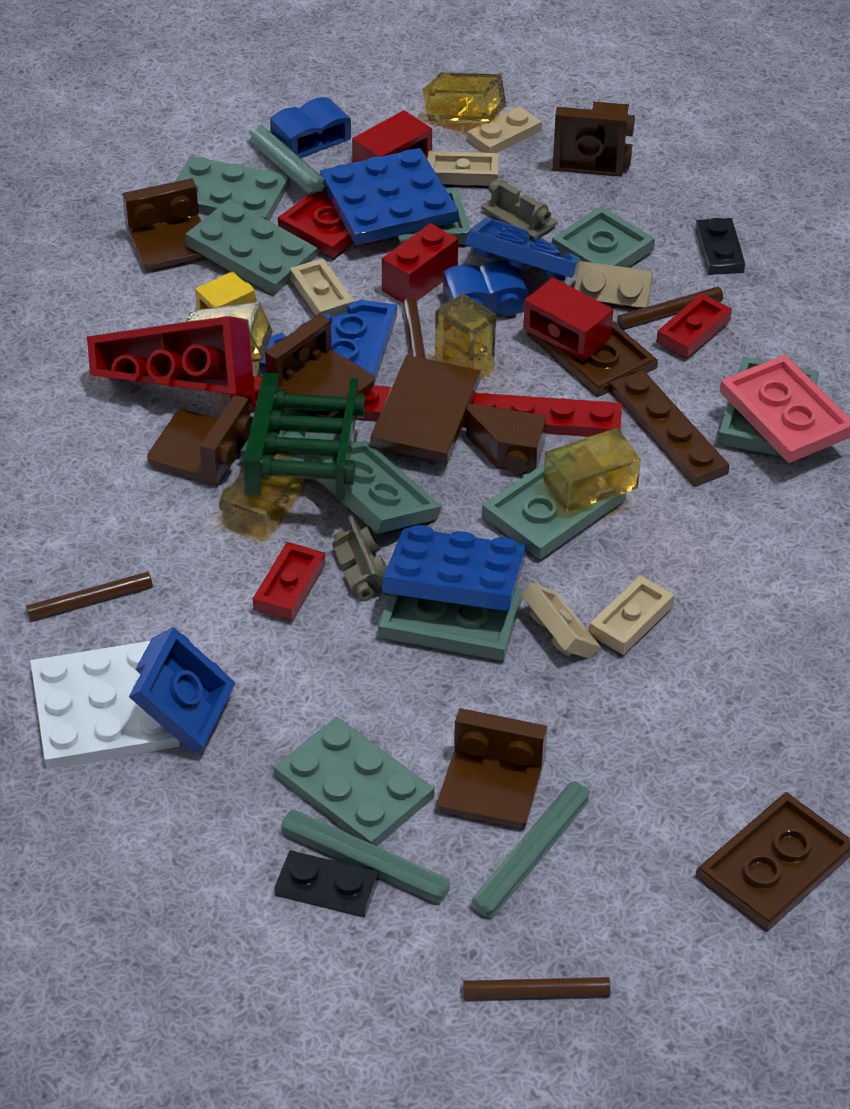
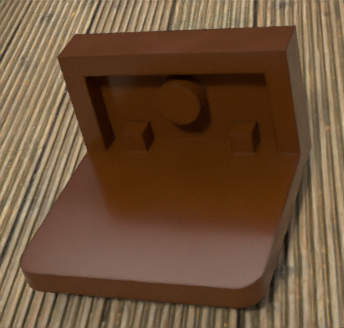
[265,313,375,418]
[147,395,253,485]

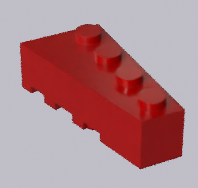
[87,316,255,398]

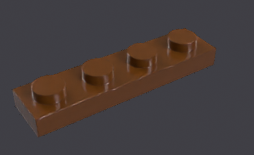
[610,370,730,487]

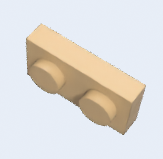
[467,106,542,153]
[428,151,499,186]
[290,258,354,317]
[574,261,653,308]
[589,575,675,655]
[521,582,601,659]

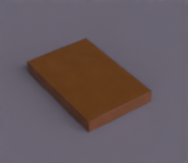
[527,322,658,398]
[370,355,481,463]
[695,792,850,932]

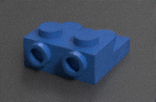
[129,627,235,753]

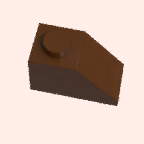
[466,403,546,474]

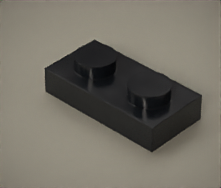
[695,218,745,275]
[275,850,379,918]

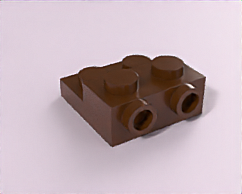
[552,101,635,177]

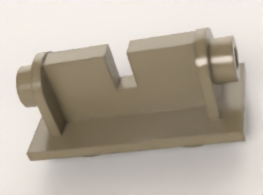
[481,180,558,240]
[332,515,389,600]

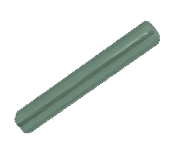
[249,125,325,195]
[472,781,590,919]
[281,810,450,904]

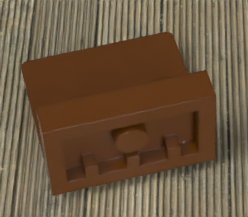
[122,178,207,271]
[437,708,548,829]

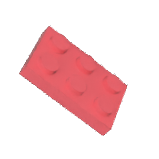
[720,354,850,463]

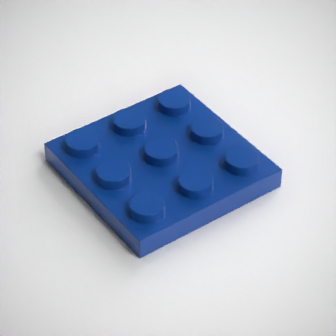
[320,148,459,245]
[382,525,526,611]

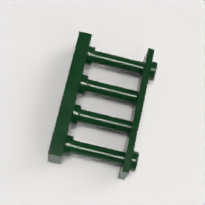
[244,372,366,501]

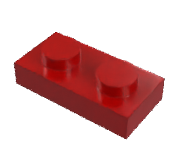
[656,293,732,358]
[252,542,326,621]

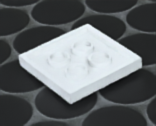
[30,641,180,769]

